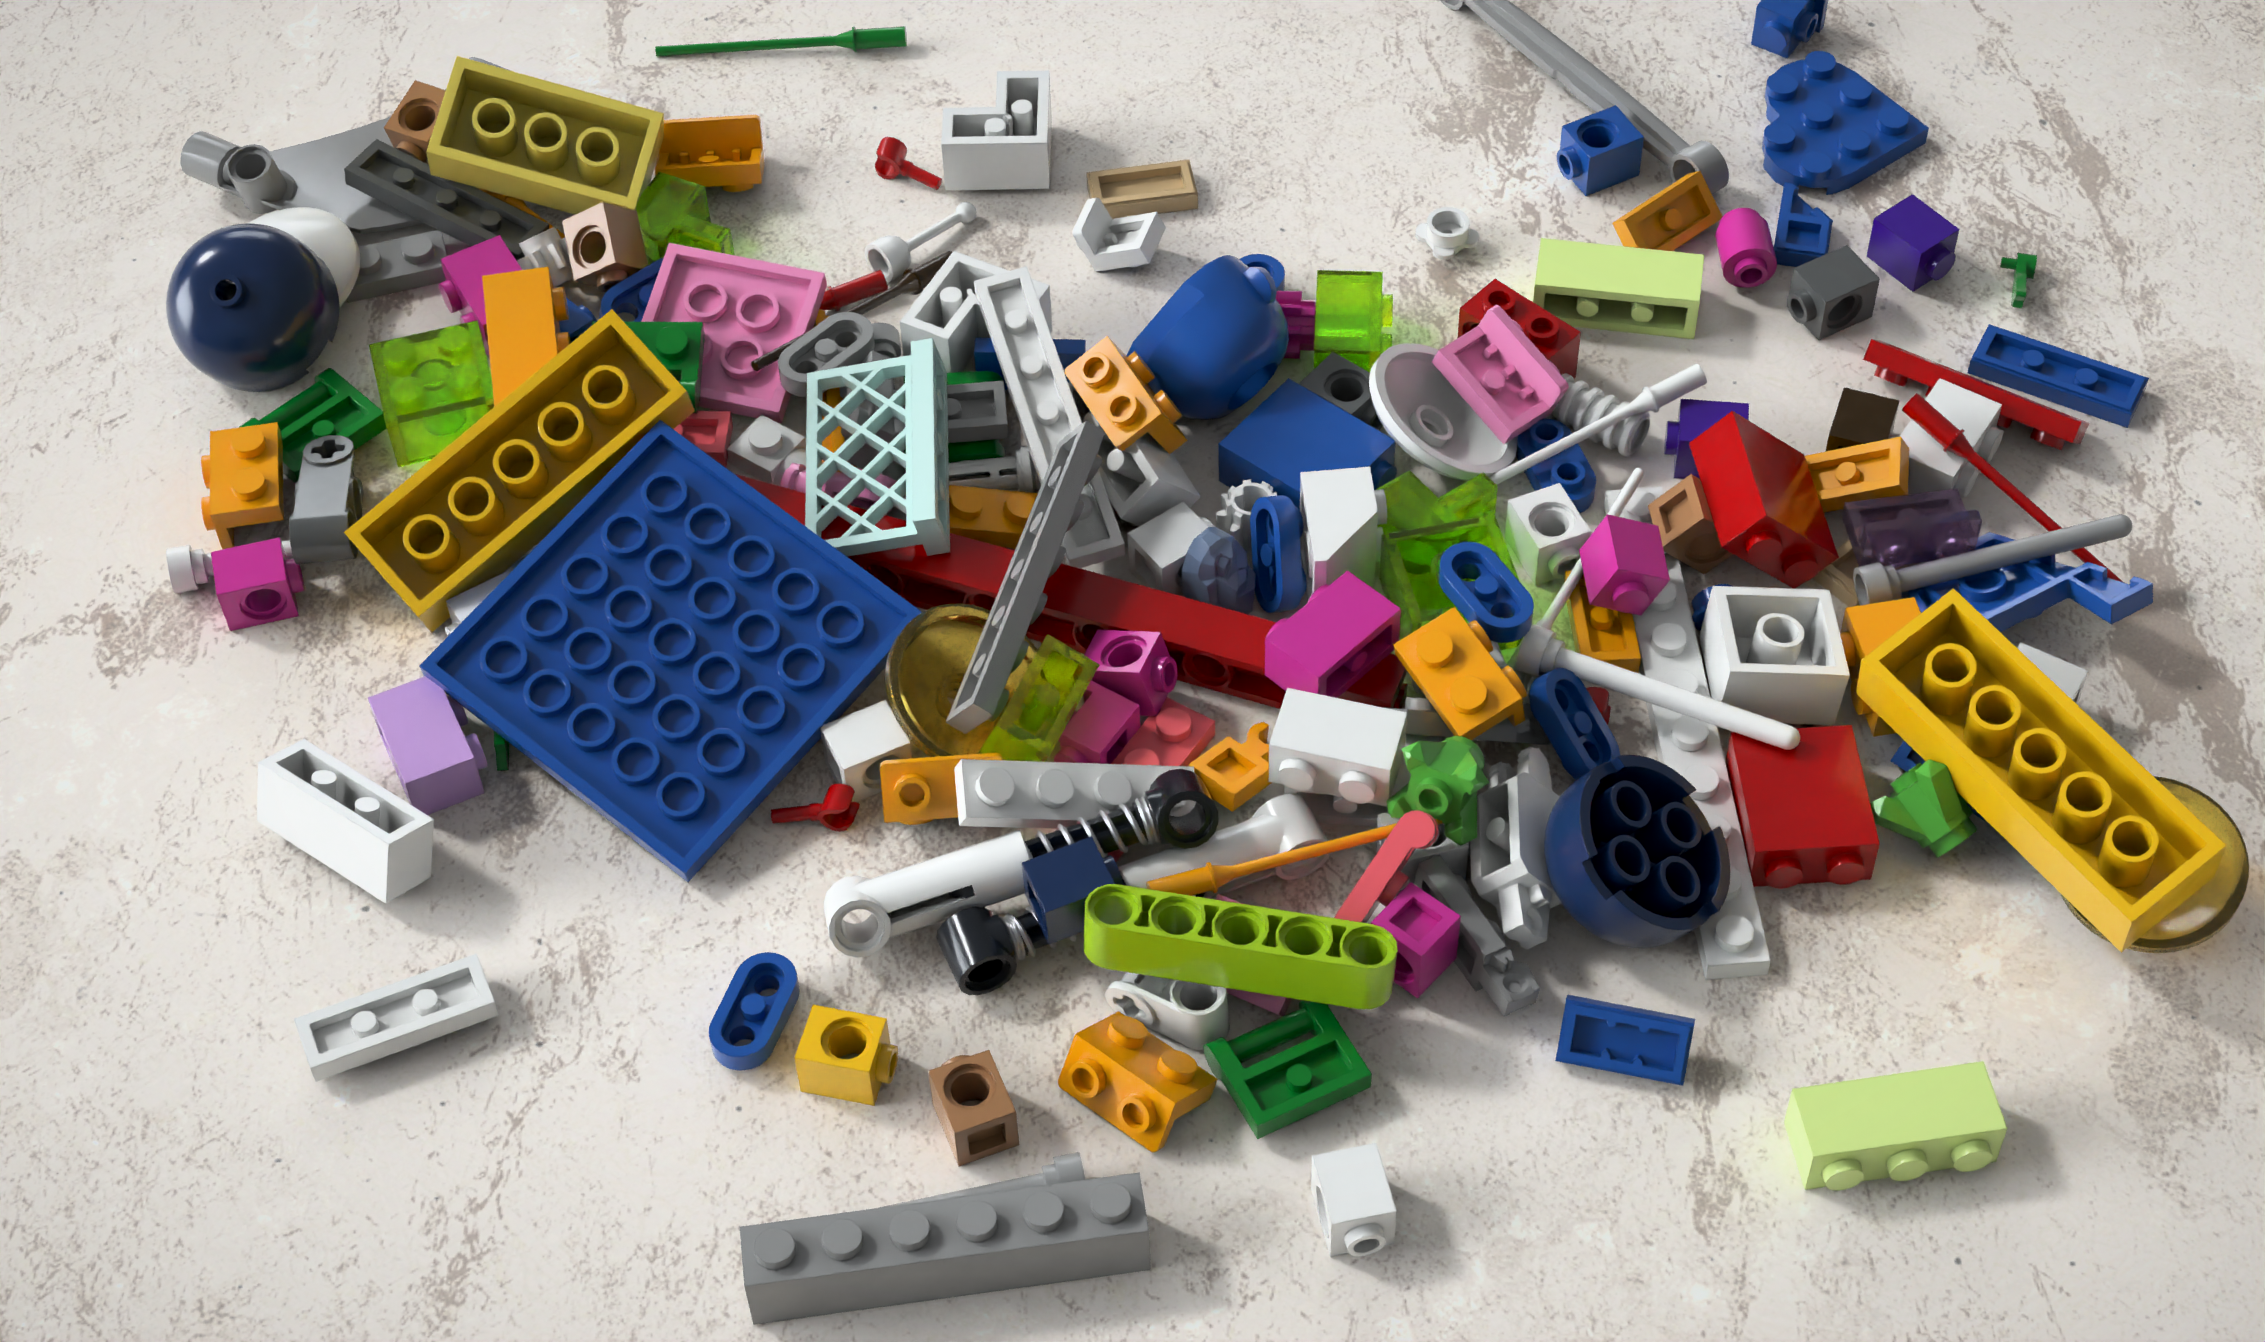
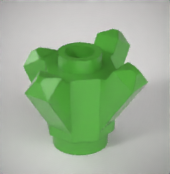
[1386,736,1489,846]
[1870,760,1978,858]

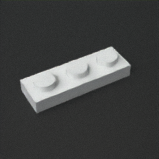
[294,954,499,1082]

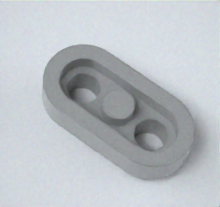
[778,312,875,397]

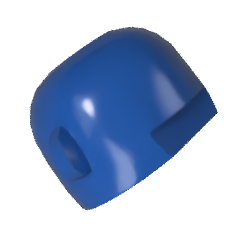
[1126,255,1289,420]

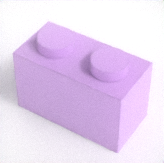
[368,677,488,815]

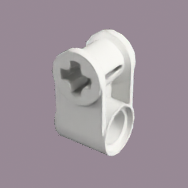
[1105,972,1230,1051]

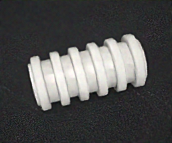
[1545,373,1650,457]

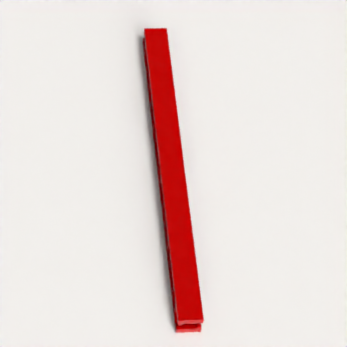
[735,474,1408,709]

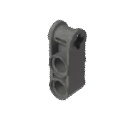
[289,435,364,564]

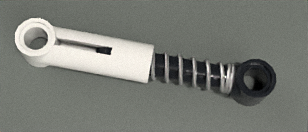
[824,769,1219,958]
[936,793,1330,995]

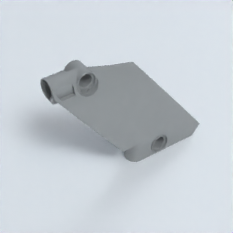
[180,57,511,234]

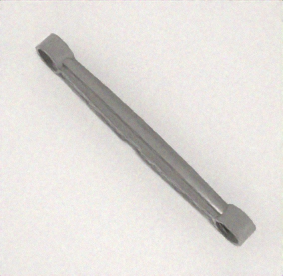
[1440,0,1729,194]

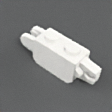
[1470,746,1561,949]

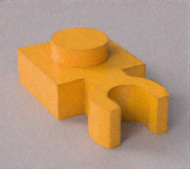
[1189,722,1272,812]

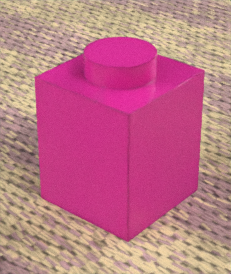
[1579,514,1670,616]

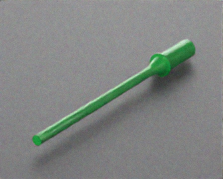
[655,26,907,56]

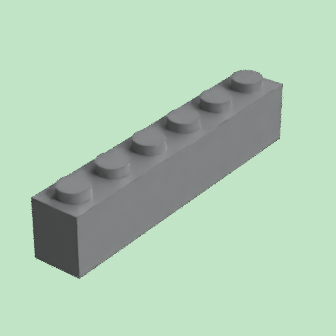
[740,1172,1151,1325]

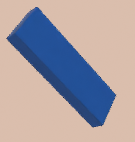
[1967,324,2149,428]

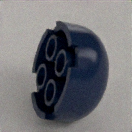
[166,223,340,392]
[1544,755,1731,948]

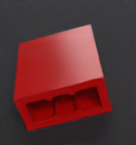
[1689,411,1839,589]
[1725,725,1880,889]

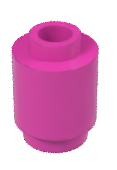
[1715,208,1777,288]

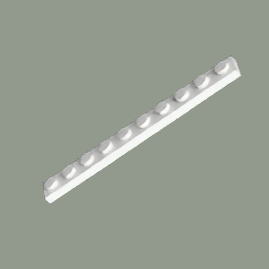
[1604,486,1770,980]

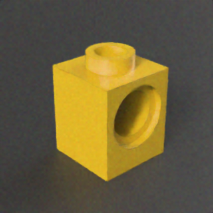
[794,1004,898,1106]

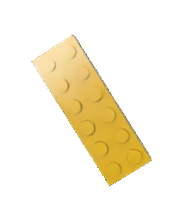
[344,309,695,633]
[1856,588,2227,953]

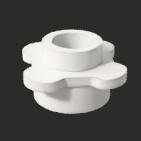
[1415,207,1479,260]

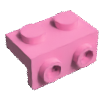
[1432,305,1569,444]

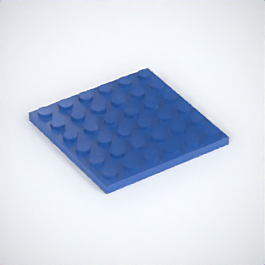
[419,420,926,882]

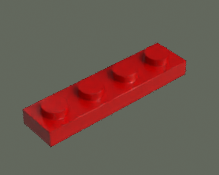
[1863,339,2089,450]

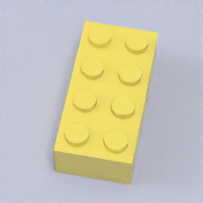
[426,56,664,219]

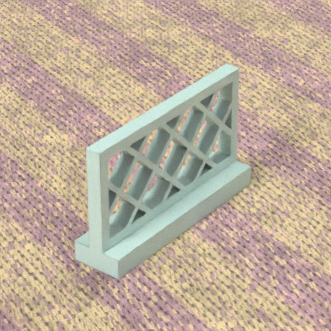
[805,338,950,557]

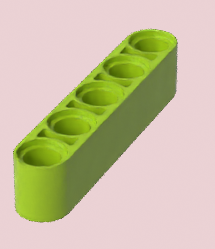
[1084,884,1398,1009]

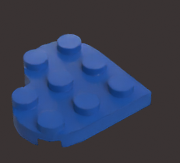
[1762,51,1929,195]

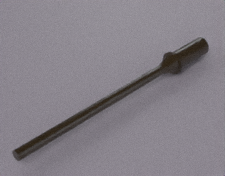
[751,251,952,371]

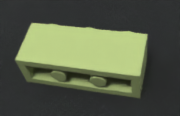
[1533,238,1704,339]
[1784,1061,2007,1191]

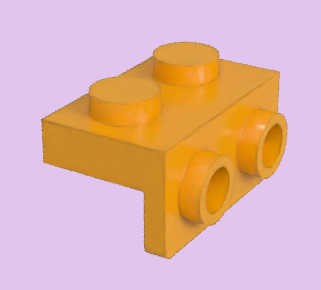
[655,115,765,195]
[1065,336,1188,454]
[201,422,284,549]
[1393,606,1527,740]
[880,753,1003,825]
[1058,1011,1218,1152]

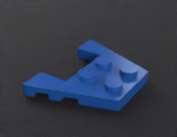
[1900,532,2153,632]

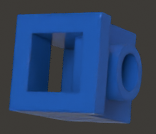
[1751,0,1828,59]

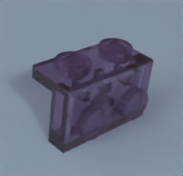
[1842,488,1982,568]

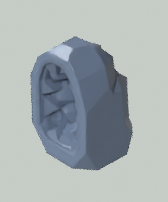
[1182,527,1256,614]

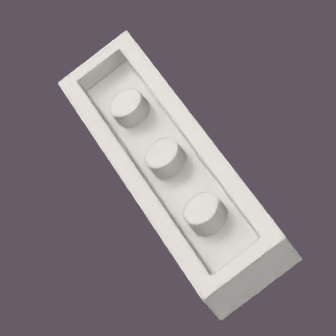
[954,759,1196,829]

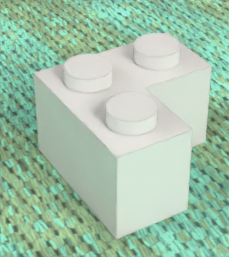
[941,70,1052,190]
[900,251,1052,373]

